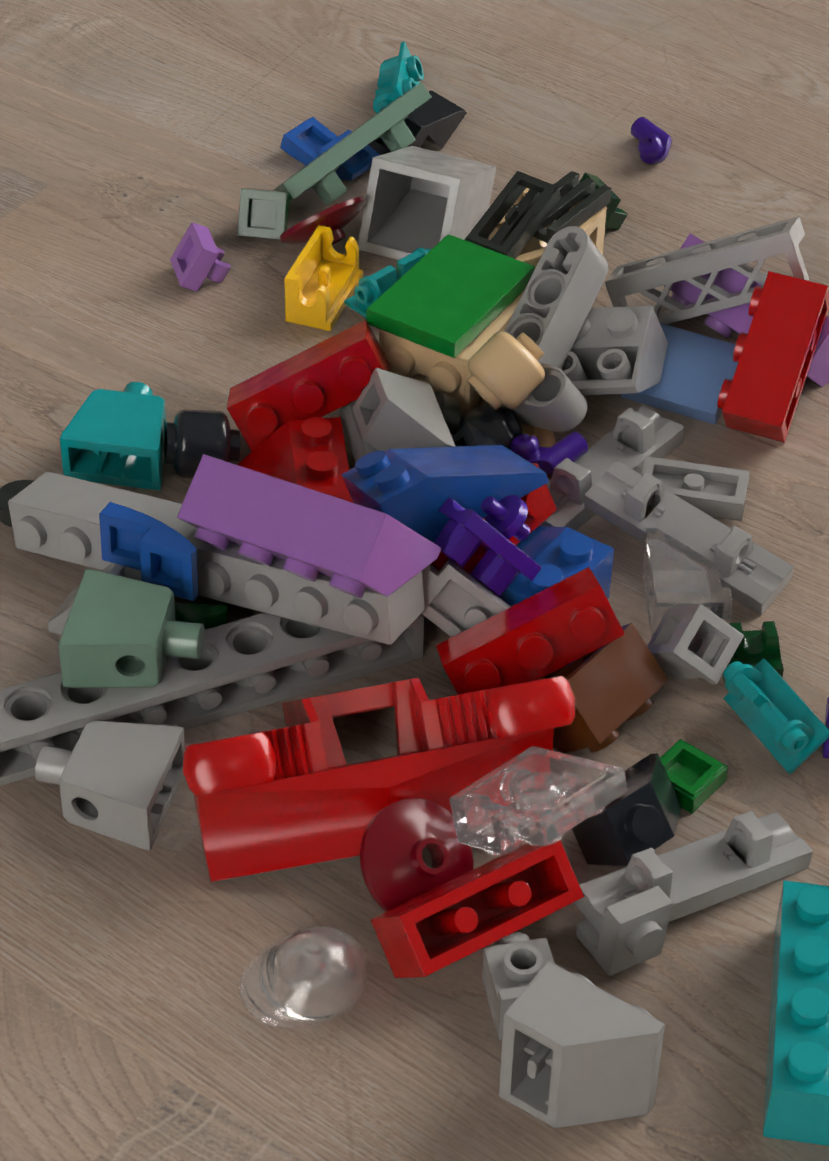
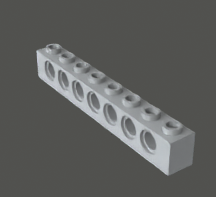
[0,613,424,786]

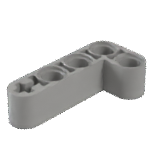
[500,226,608,432]

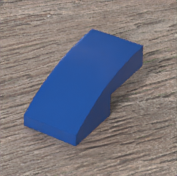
[280,117,381,181]
[99,502,198,601]

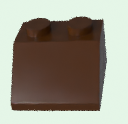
[538,623,668,754]

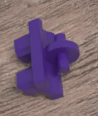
[434,495,542,596]

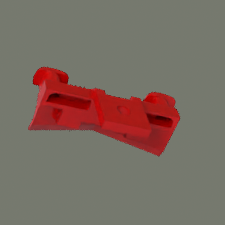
[183,676,575,882]

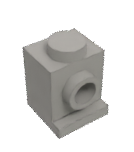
[647,604,744,684]
[482,932,554,1040]

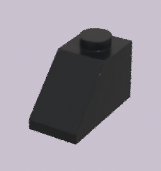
[564,753,681,866]

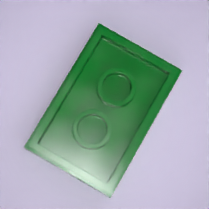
[366,234,535,358]

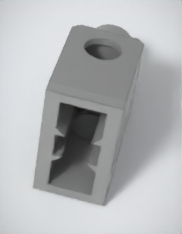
[35,720,185,850]

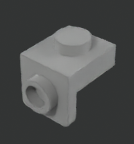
[576,886,673,976]

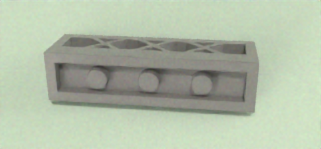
[605,216,810,325]

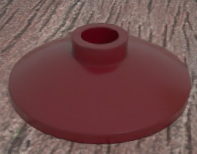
[279,196,366,245]
[360,798,474,911]

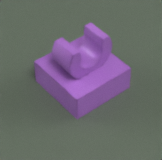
[170,222,231,292]

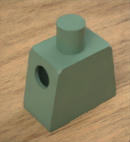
[58,569,205,688]

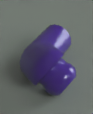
[630,117,672,165]
[510,432,589,475]

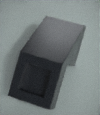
[368,90,467,155]

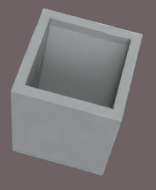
[358,146,497,260]

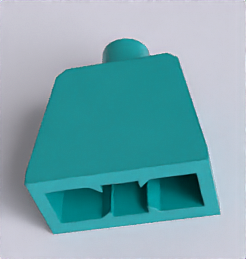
[60,382,167,490]

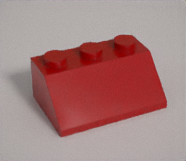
[237,417,354,503]

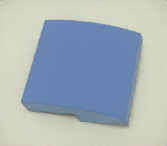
[621,323,738,425]

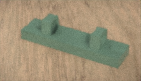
[273,82,432,205]

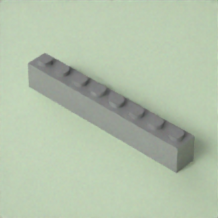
[8,471,425,645]

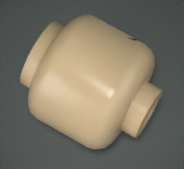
[467,331,545,410]

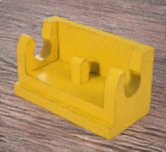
[284,225,363,331]

